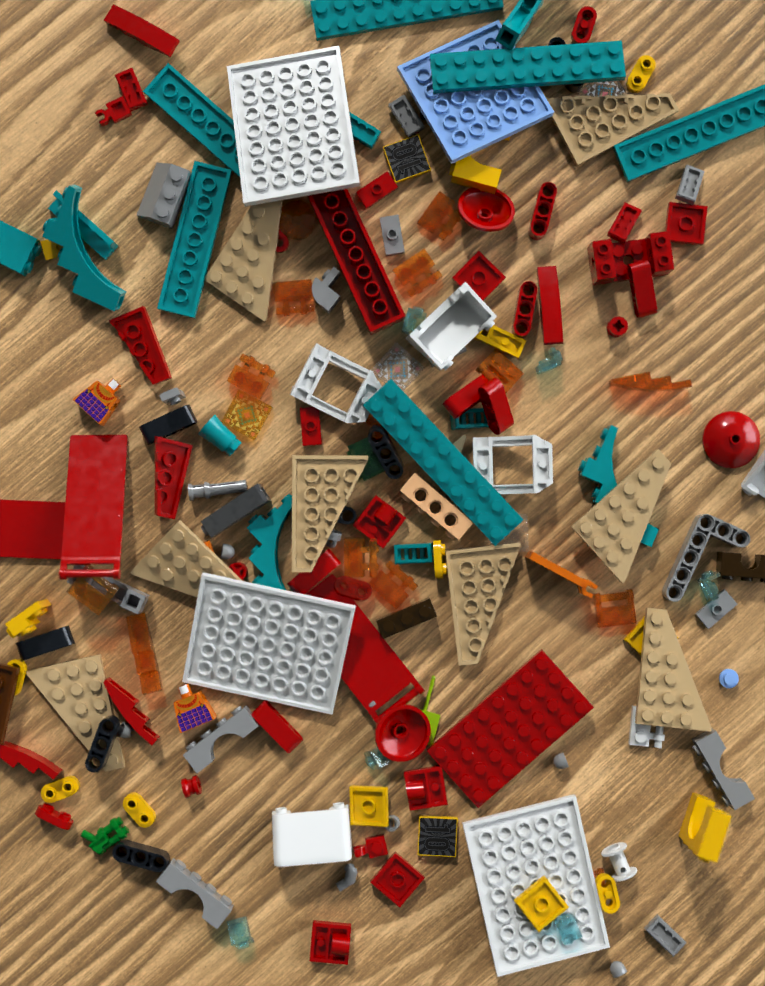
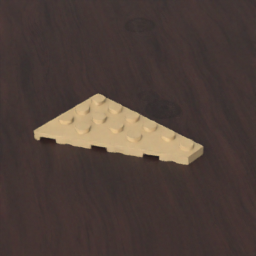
[546,93,679,166]
[205,200,283,322]
[571,449,671,583]
[292,455,368,572]
[130,520,243,597]
[445,542,521,666]
[635,608,712,732]
[26,654,125,772]

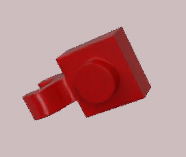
[353,833,388,859]

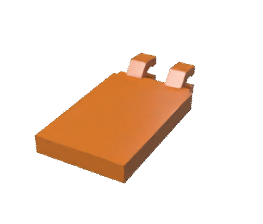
[525,551,598,598]

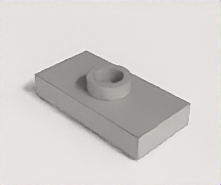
[388,95,425,138]
[675,165,704,205]
[380,215,405,256]
[159,387,186,405]
[695,589,738,629]
[644,914,686,957]

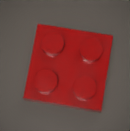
[665,202,708,246]
[452,251,506,301]
[370,851,425,908]

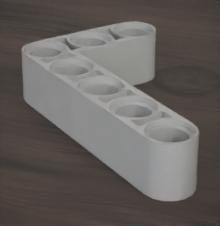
[662,514,750,602]

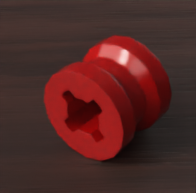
[606,316,628,338]
[229,562,248,580]
[181,775,202,798]

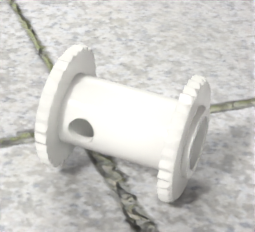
[601,842,637,882]

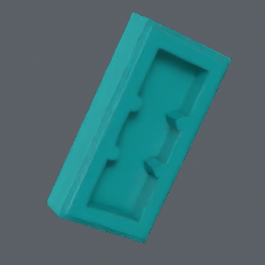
[349,112,381,150]

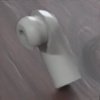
[336,863,357,892]

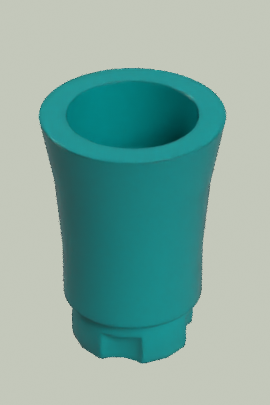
[198,415,242,456]

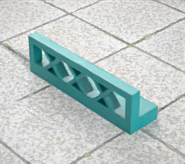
[48,190,118,260]

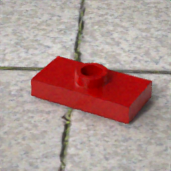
[115,68,148,112]
[356,171,398,209]
[607,202,642,244]
[300,407,322,446]

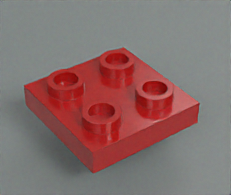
[353,495,406,549]
[404,765,448,811]
[309,920,351,965]

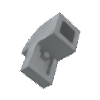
[312,267,341,314]

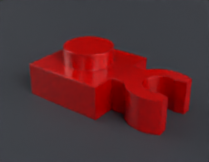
[95,96,132,126]

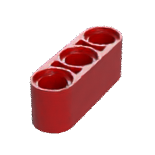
[528,182,557,240]
[627,260,657,318]
[512,281,537,338]
[442,374,489,419]
[478,378,514,435]
[287,548,341,594]
[251,700,303,753]

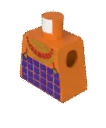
[73,378,121,426]
[174,683,217,733]

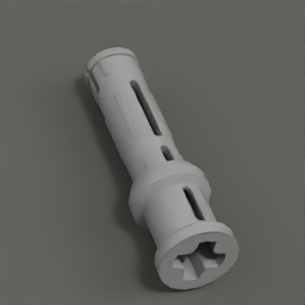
[188,480,247,501]

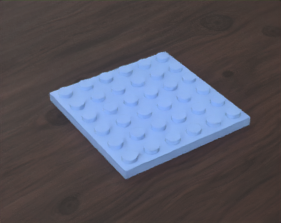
[397,20,554,164]

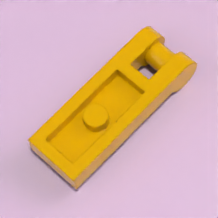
[473,325,527,359]

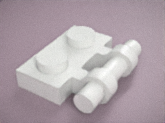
[628,705,665,748]

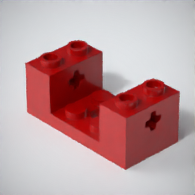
[587,231,674,285]

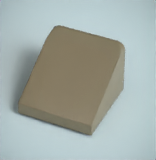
[453,435,467,452]

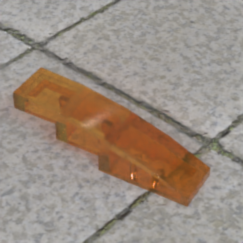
[609,372,692,392]
[126,612,163,695]

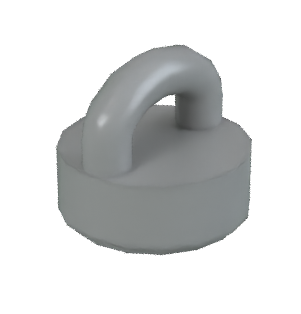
[326,529,342,548]

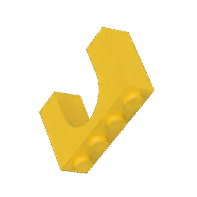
[449,136,511,194]
[678,792,732,863]

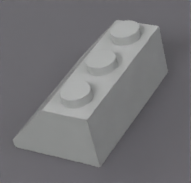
[137,162,191,230]

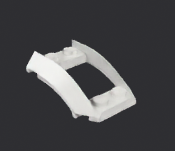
[290,343,382,423]
[472,435,553,494]

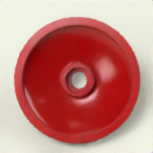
[458,187,515,232]
[702,411,760,468]
[375,704,431,762]

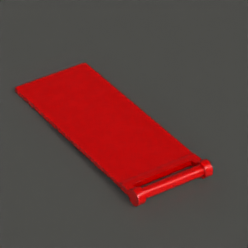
[59,435,128,580]
[0,499,65,559]
[306,574,425,724]

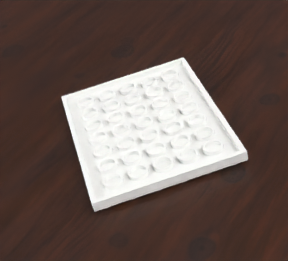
[227,46,360,207]
[182,572,356,715]
[462,794,610,977]

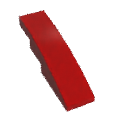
[104,4,180,57]
[537,266,563,345]
[103,677,160,746]
[0,741,63,780]

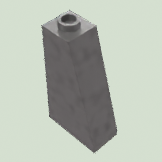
[201,484,271,538]

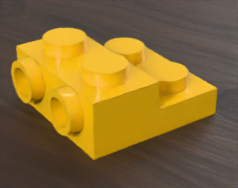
[5,599,51,638]

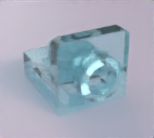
[401,306,427,335]
[535,347,563,375]
[697,570,721,601]
[364,747,392,770]
[554,913,582,945]
[227,916,254,949]

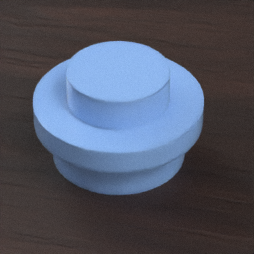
[719,669,739,688]

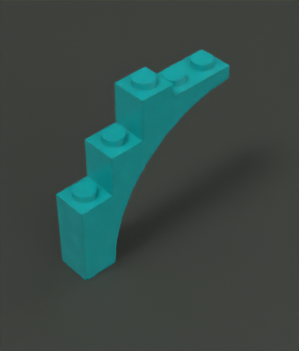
[495,0,544,50]
[42,185,127,311]
[578,425,659,547]
[247,494,292,591]

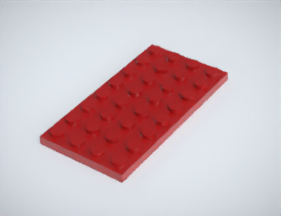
[427,649,594,808]

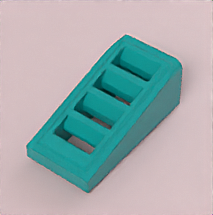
[450,408,489,430]
[394,543,434,564]

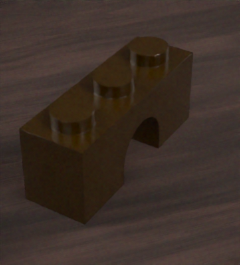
[716,552,765,582]
[376,597,437,639]

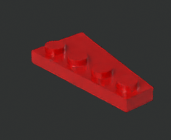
[109,306,172,385]
[155,436,193,519]

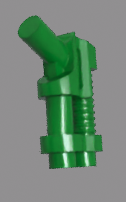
[80,817,130,855]

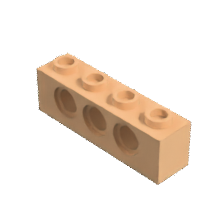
[400,473,473,540]

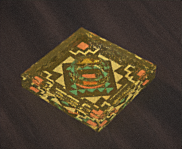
[221,389,273,441]

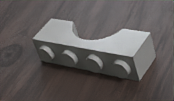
[67,565,150,614]
[183,705,260,773]
[692,729,755,810]
[156,858,234,929]

